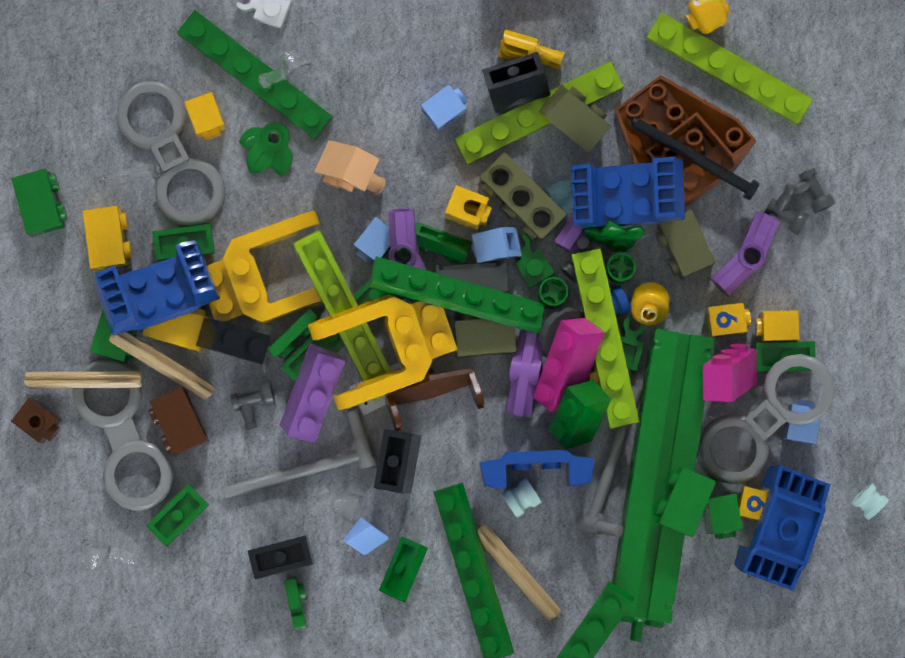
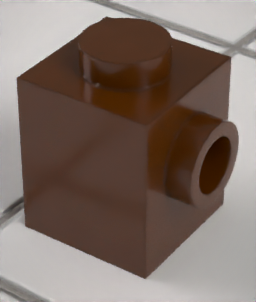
[11,398,61,443]

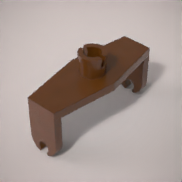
[385,367,484,431]

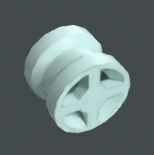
[851,483,889,520]

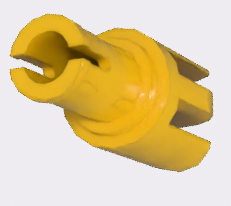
[498,29,565,70]

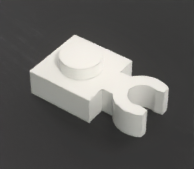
[236,0,292,29]

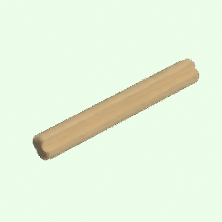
[109,332,214,399]
[24,371,142,389]
[477,524,561,621]

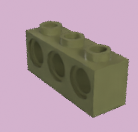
[479,152,567,242]

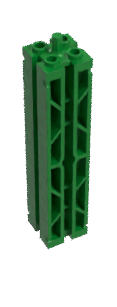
[612,329,715,642]

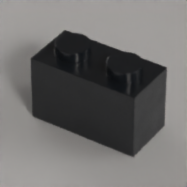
[482,52,551,113]
[196,318,271,365]
[374,429,422,494]
[248,535,315,579]

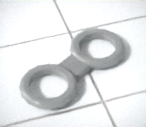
[116,81,225,227]
[698,354,835,484]
[72,359,173,511]

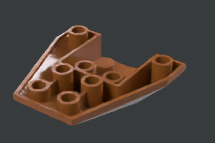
[615,75,756,206]

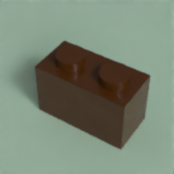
[148,387,209,456]

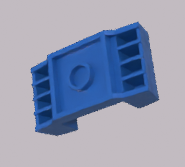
[571,157,685,228]
[94,240,220,335]
[479,450,594,489]
[734,465,831,591]

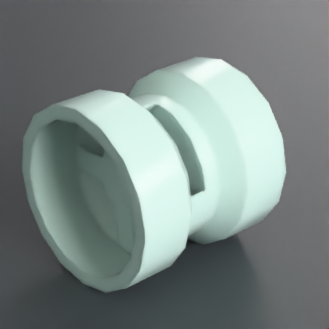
[501,478,542,518]

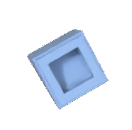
[343,517,389,555]

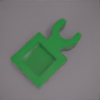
[514,234,555,289]
[620,317,646,372]
[284,577,307,630]

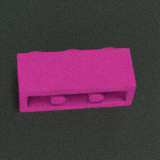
[533,318,605,412]
[703,344,757,402]

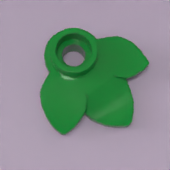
[239,122,293,177]
[585,221,644,253]

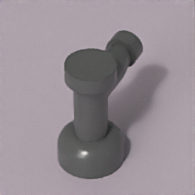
[783,168,835,214]
[764,183,809,235]
[560,237,603,283]
[231,382,276,430]

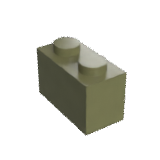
[539,84,611,153]
[655,209,716,279]
[455,315,517,358]

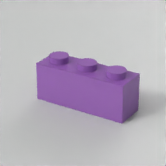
[280,344,345,443]

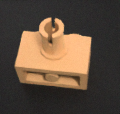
[314,140,386,195]

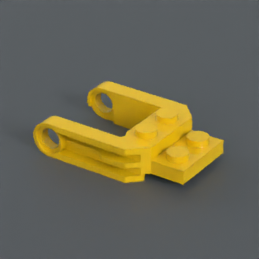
[207,211,322,324]
[308,294,458,410]

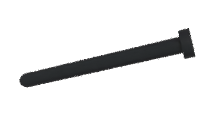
[630,118,760,201]

